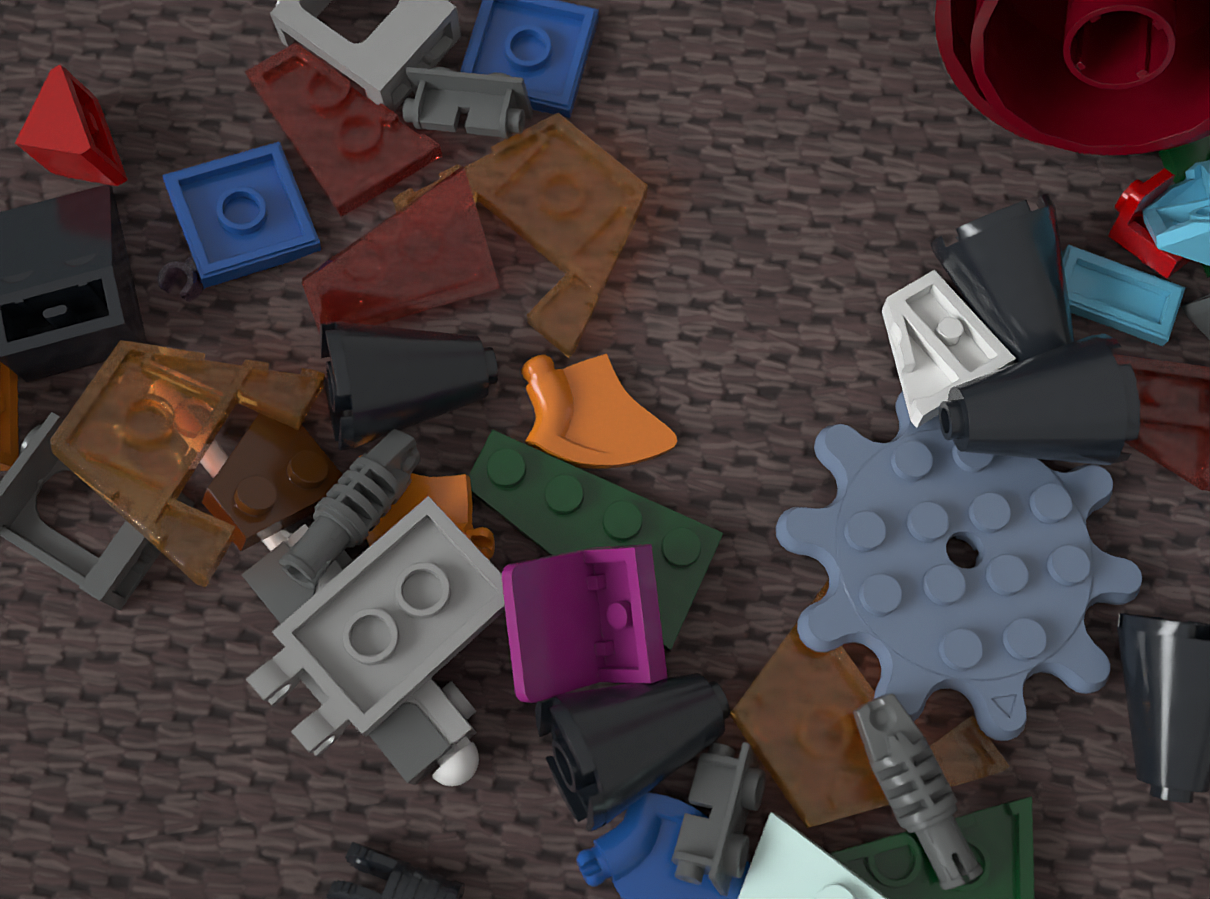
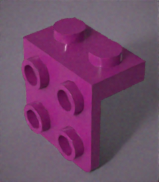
[501,544,667,703]

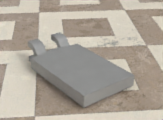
[246,496,505,757]

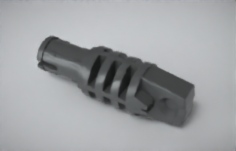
[279,429,420,589]
[853,693,983,890]

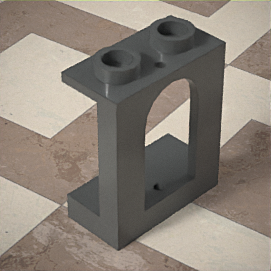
[0,412,195,610]

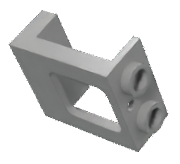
[270,0,461,118]

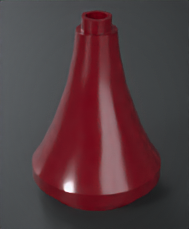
[935,0,1210,155]

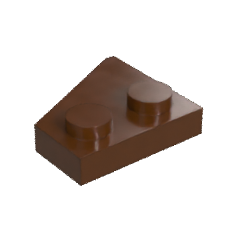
[202,395,342,551]

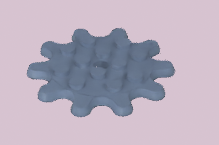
[775,391,1142,741]

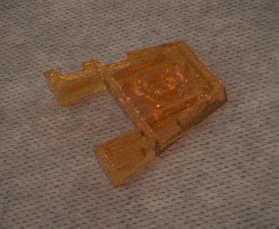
[392,113,648,358]
[50,340,325,588]
[730,578,1010,829]

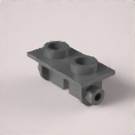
[403,67,533,139]
[671,742,766,897]

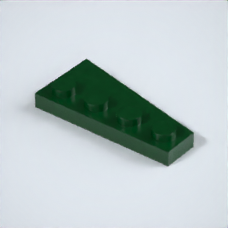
[469,429,723,652]

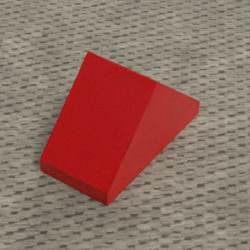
[15,64,128,186]

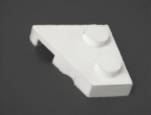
[882,270,1016,428]

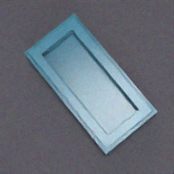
[1062,245,1186,346]

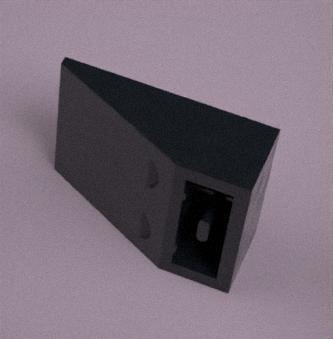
[0,184,149,382]

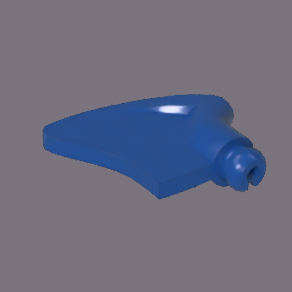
[576,793,750,899]

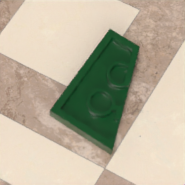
[829,796,1034,899]

